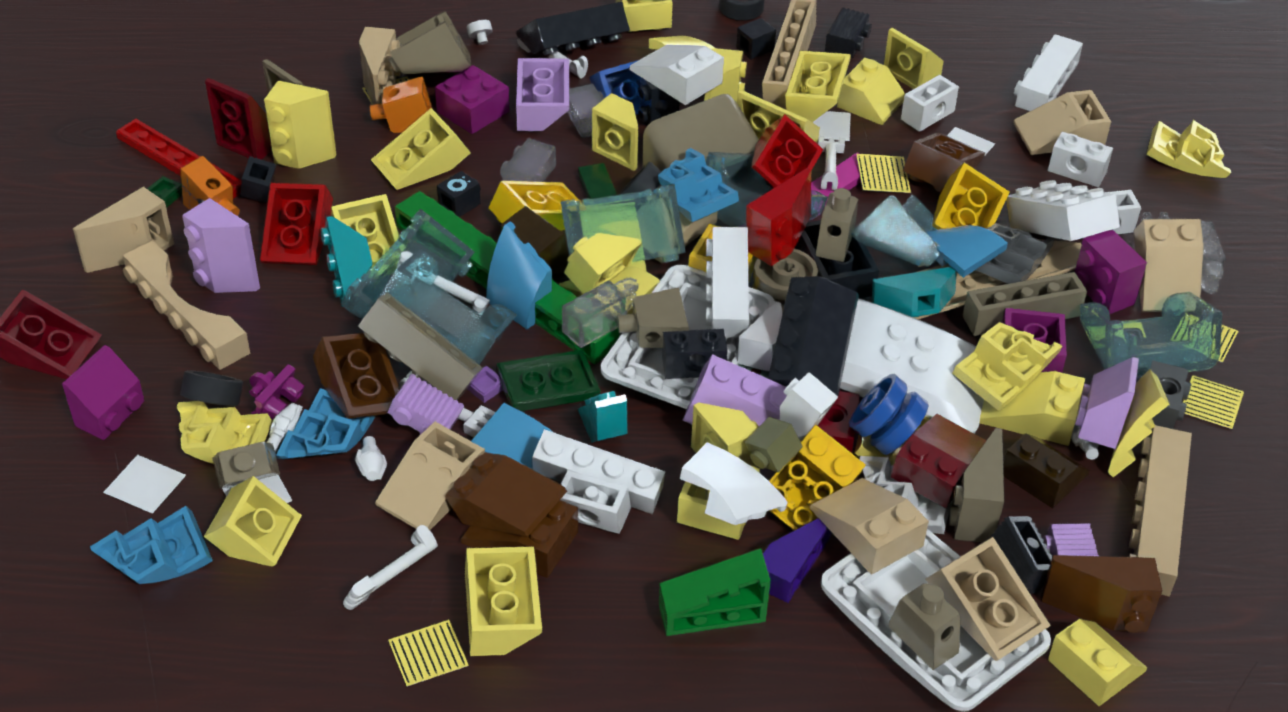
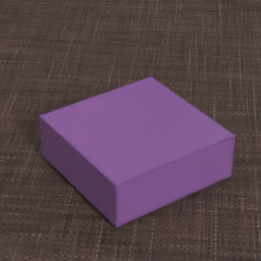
[467,366,503,403]

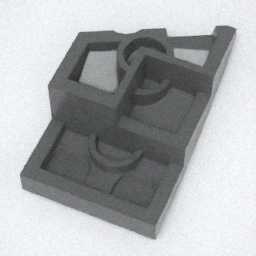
[976,224,1055,284]

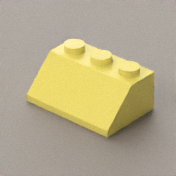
[785,51,851,122]
[264,81,336,169]
[737,90,820,144]
[465,547,542,656]

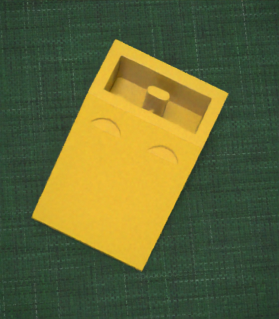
[769,425,866,531]

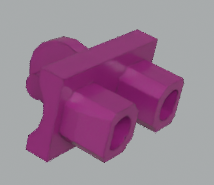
[249,364,305,420]

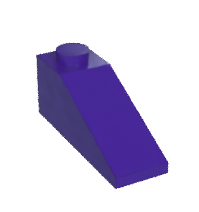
[763,518,832,603]

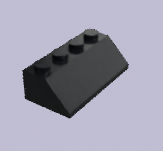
[516,2,630,56]
[768,276,859,399]

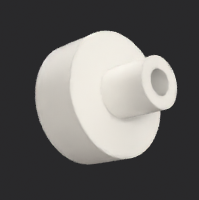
[466,20,493,45]

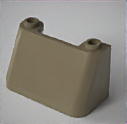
[389,10,471,74]
[643,94,759,171]

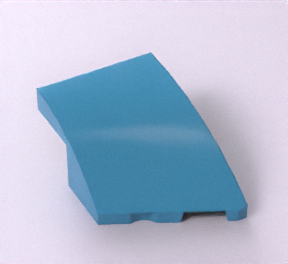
[658,148,739,222]
[486,222,552,329]
[905,225,1008,278]
[276,388,376,459]
[471,403,554,479]
[90,506,213,584]

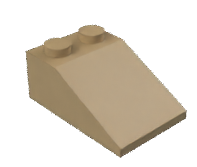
[1134,219,1203,312]
[810,478,929,575]
[925,537,1051,661]

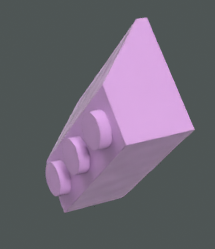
[516,58,569,132]
[182,198,260,293]
[683,354,787,426]
[1075,357,1139,449]

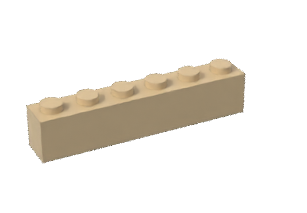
[762,0,816,110]
[1129,425,1192,597]

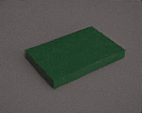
[496,350,601,411]

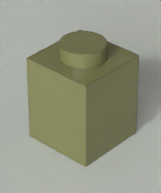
[745,417,803,473]

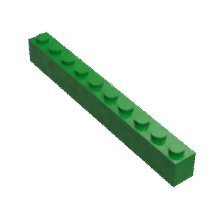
[395,191,620,365]

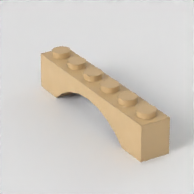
[123,240,250,370]

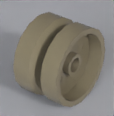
[752,249,818,307]

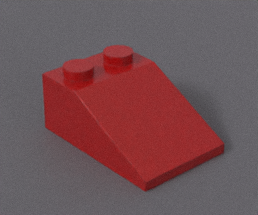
[751,114,823,188]
[746,168,811,266]
[260,183,333,265]

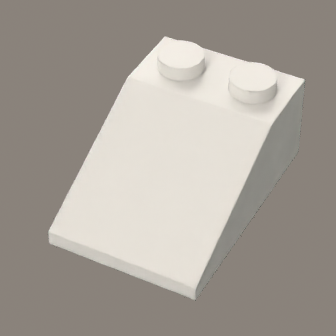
[630,44,724,105]

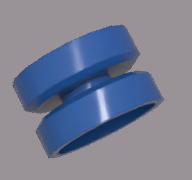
[849,374,929,455]

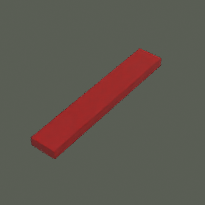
[116,119,241,199]

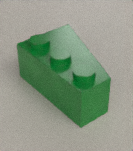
[659,548,771,636]

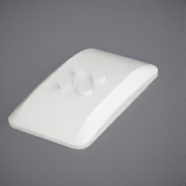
[601,265,775,409]
[840,299,984,434]
[821,529,1051,711]

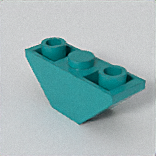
[321,216,373,307]
[872,267,957,317]
[577,391,627,443]

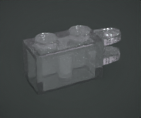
[1201,221,1226,294]
[562,277,639,348]

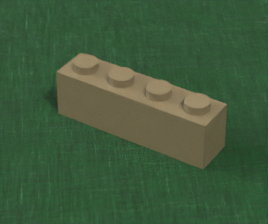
[962,272,1087,336]
[358,293,483,400]

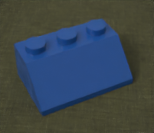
[589,60,641,115]

